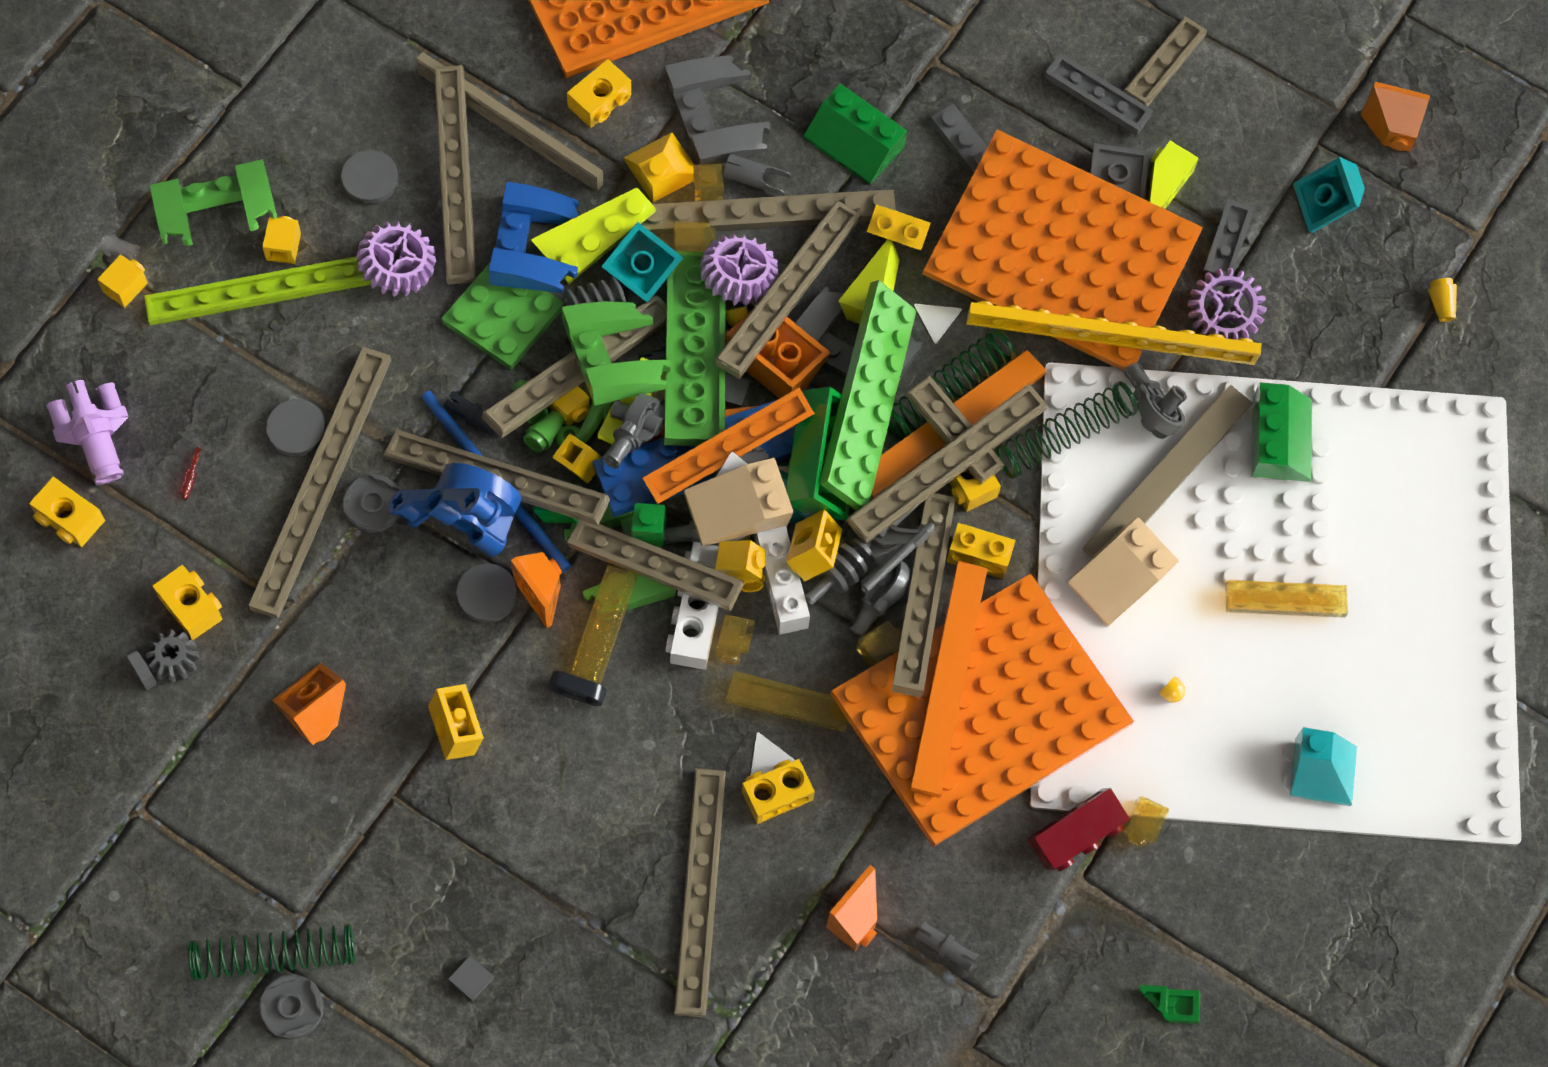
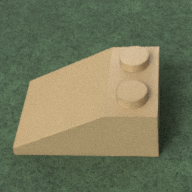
[684,458,794,547]
[1066,517,1179,627]

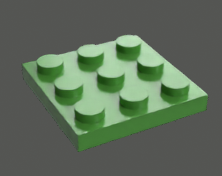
[441,262,564,370]

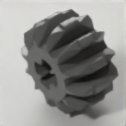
[145,629,200,683]

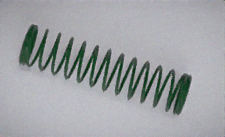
[888,328,1016,440]
[994,381,1138,479]
[188,924,355,982]

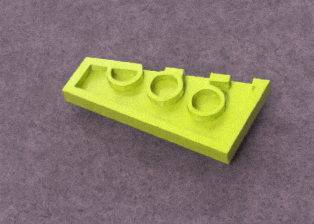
[531,187,656,284]

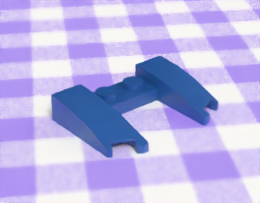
[489,182,579,293]

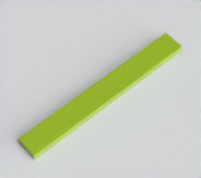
[144,256,372,326]

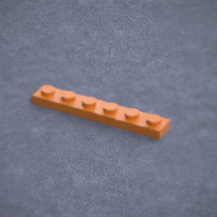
[642,387,814,504]

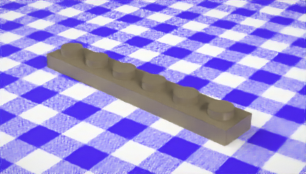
[567,520,744,611]

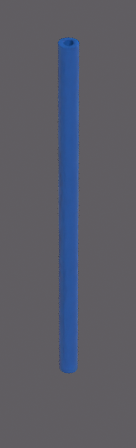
[421,391,571,573]

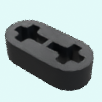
[547,671,607,706]

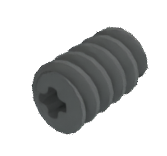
[563,277,626,307]

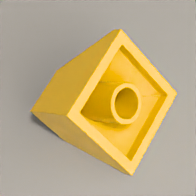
[624,132,701,203]

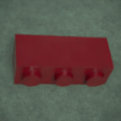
[1027,787,1130,872]

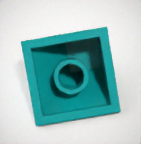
[1293,157,1365,233]
[602,222,683,303]
[1290,727,1357,806]

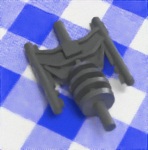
[805,500,935,604]

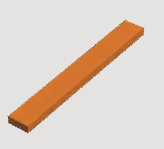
[870,350,1047,501]
[909,561,988,798]

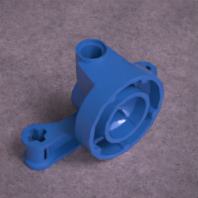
[388,462,522,557]

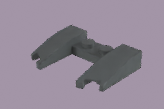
[665,55,770,170]
[795,287,923,381]

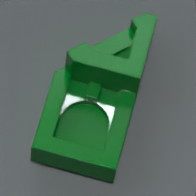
[1140,985,1201,1025]

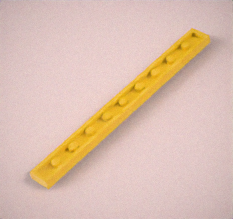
[967,301,1262,365]

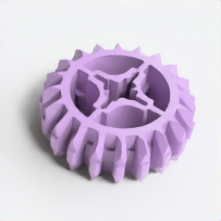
[356,221,436,297]
[700,233,779,307]
[1187,268,1267,340]

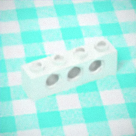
[753,526,810,635]
[666,542,719,670]

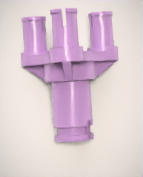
[46,380,129,485]

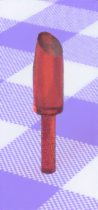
[180,447,202,501]

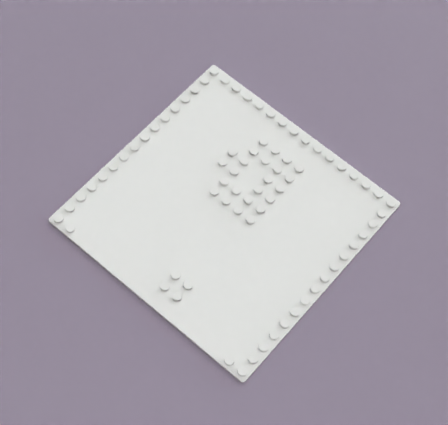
[1030,362,1521,846]

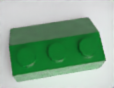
[804,83,907,185]
[1251,382,1312,482]

